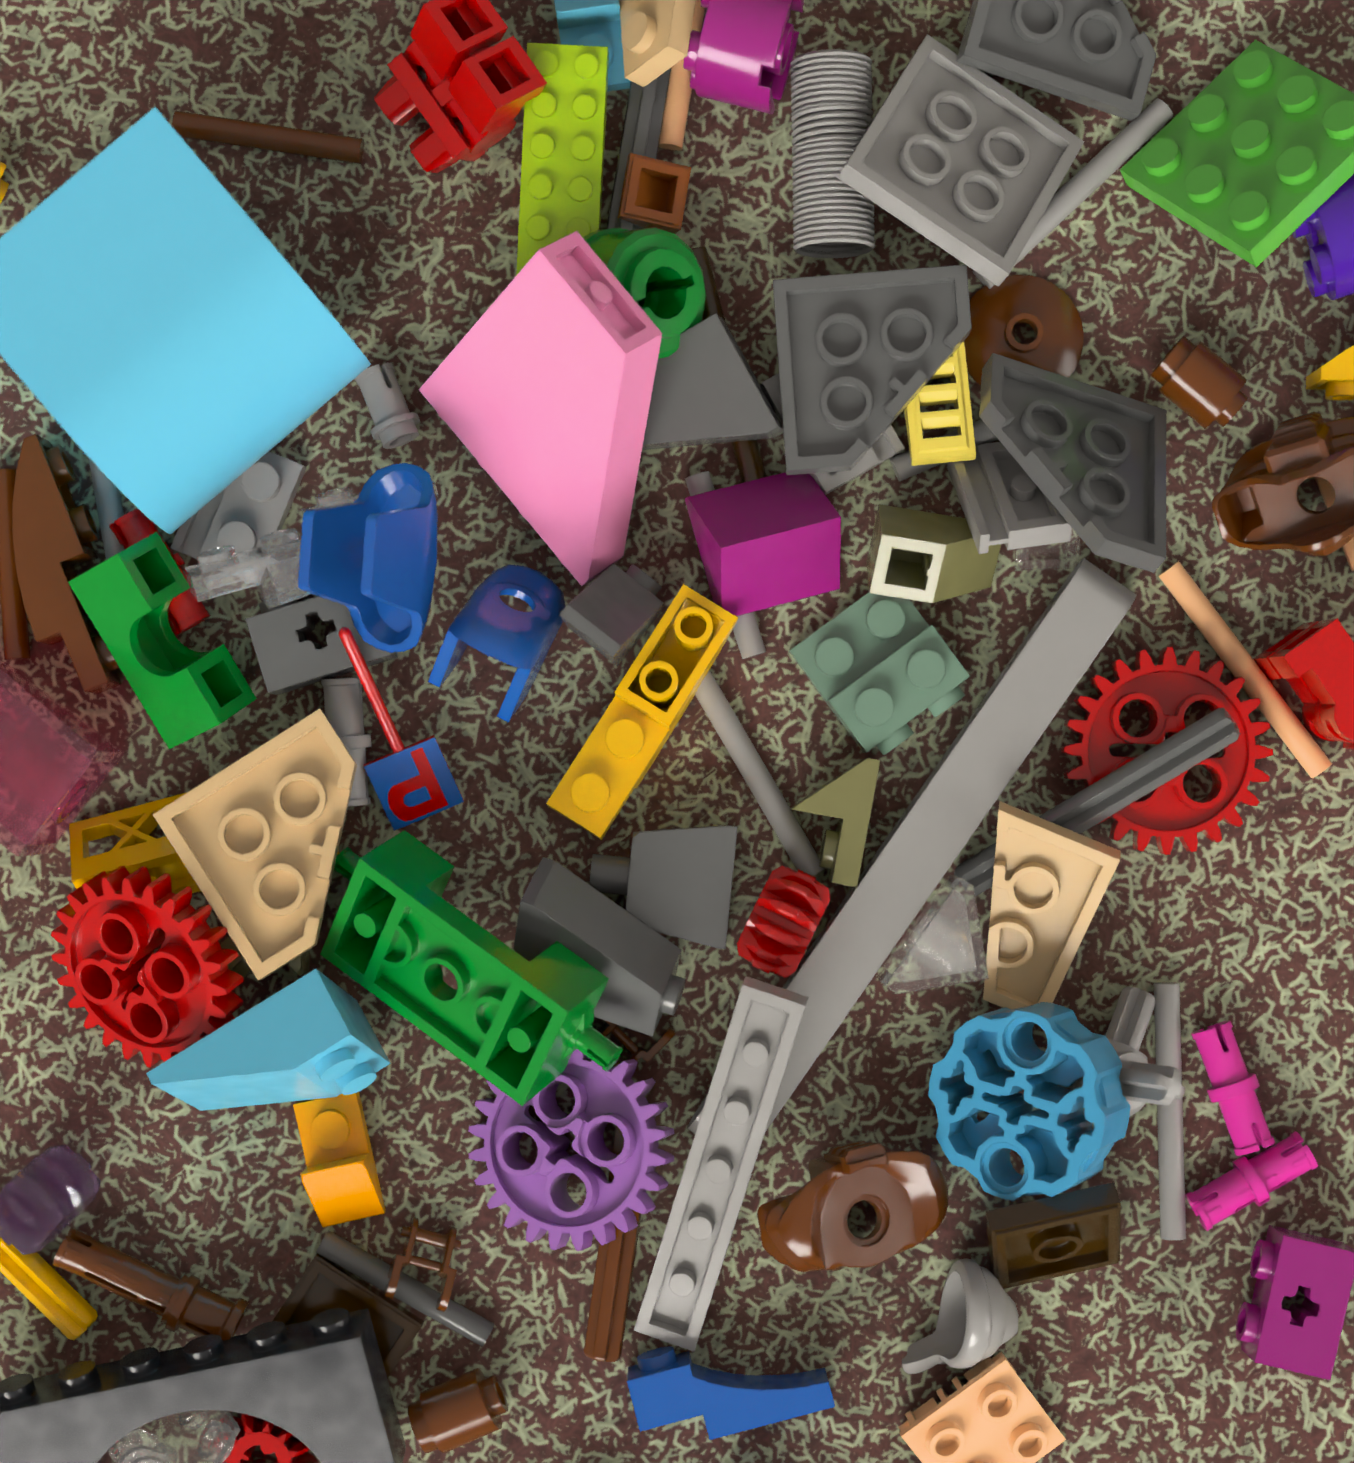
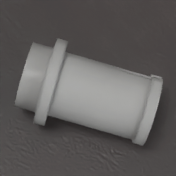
[355,362,420,449]

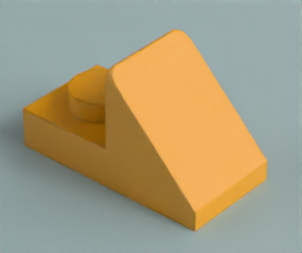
[293,1092,386,1227]

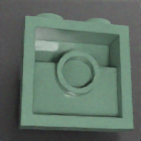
[789,592,970,755]

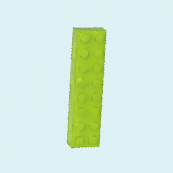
[516,43,609,276]

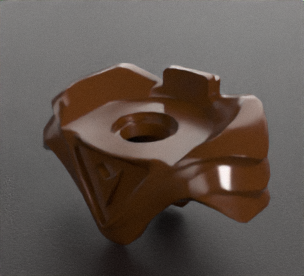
[1212,411,1354,556]
[757,1140,948,1272]

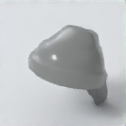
[902,1258,1019,1374]

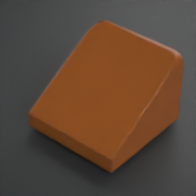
[618,153,691,234]

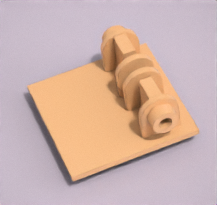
[899,1351,1066,1463]

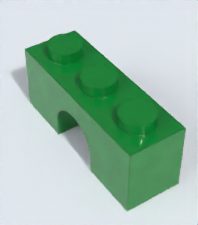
[68,532,257,749]

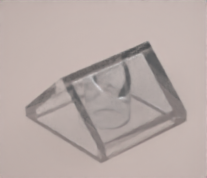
[876,874,989,994]

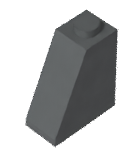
[642,313,783,450]
[513,857,686,1037]

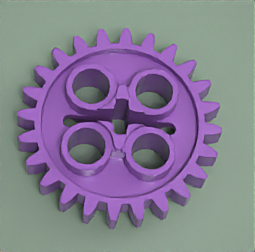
[468,1049,674,1251]

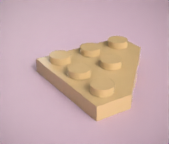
[153,709,357,981]

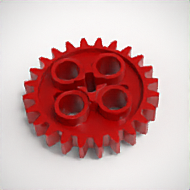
[1061,647,1273,855]
[51,865,244,1068]

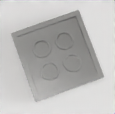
[837,34,1084,286]

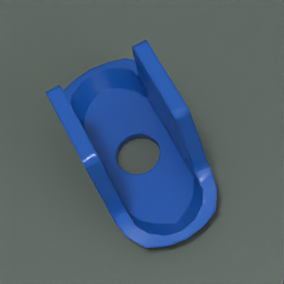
[298,463,438,653]
[428,564,566,723]

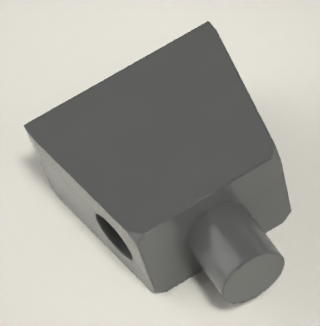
[589,825,738,949]

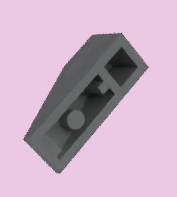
[560,563,664,667]

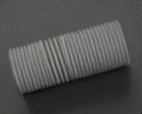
[790,49,875,258]

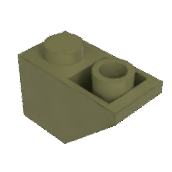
[866,504,1001,603]

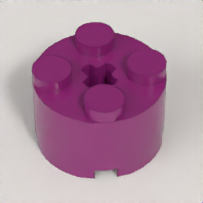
[683,0,804,114]

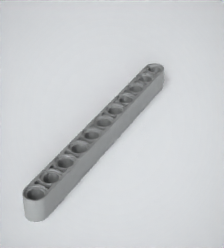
[687,558,1137,1134]

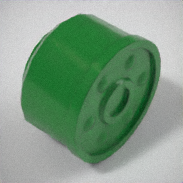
[583,227,706,359]

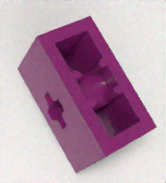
[1236,1225,1354,1380]

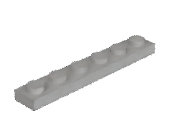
[634,976,809,1352]

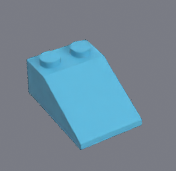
[146,969,391,1111]

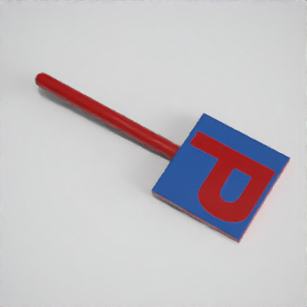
[338,627,464,831]

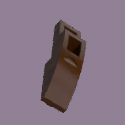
[12,434,121,694]

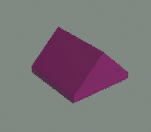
[685,472,841,617]

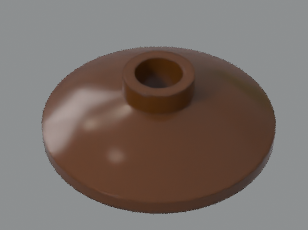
[964,275,1084,386]

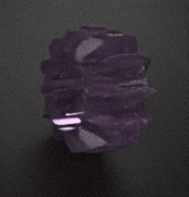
[0,1144,101,1255]

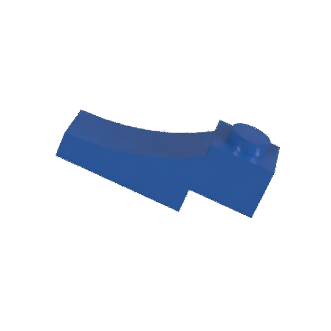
[627,1346,835,1440]

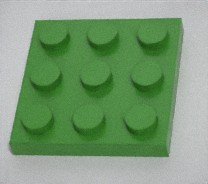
[1120,40,1354,268]

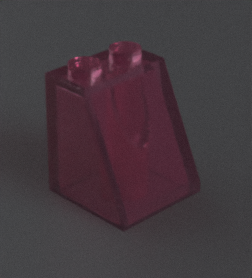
[0,661,126,857]

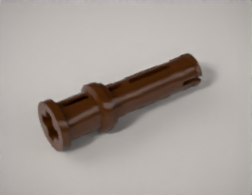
[53,1227,249,1340]

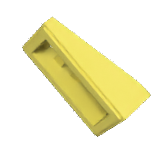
[904,341,976,466]

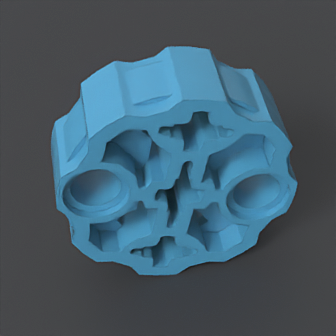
[928,1002,1131,1201]

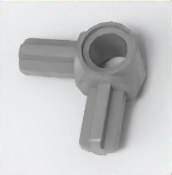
[1070,986,1185,1117]

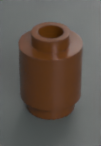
[1150,336,1248,429]
[408,1368,508,1453]

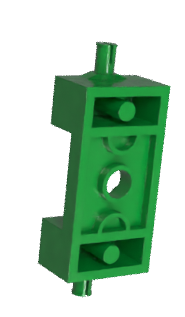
[320,830,623,1106]

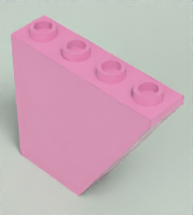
[419,231,662,586]

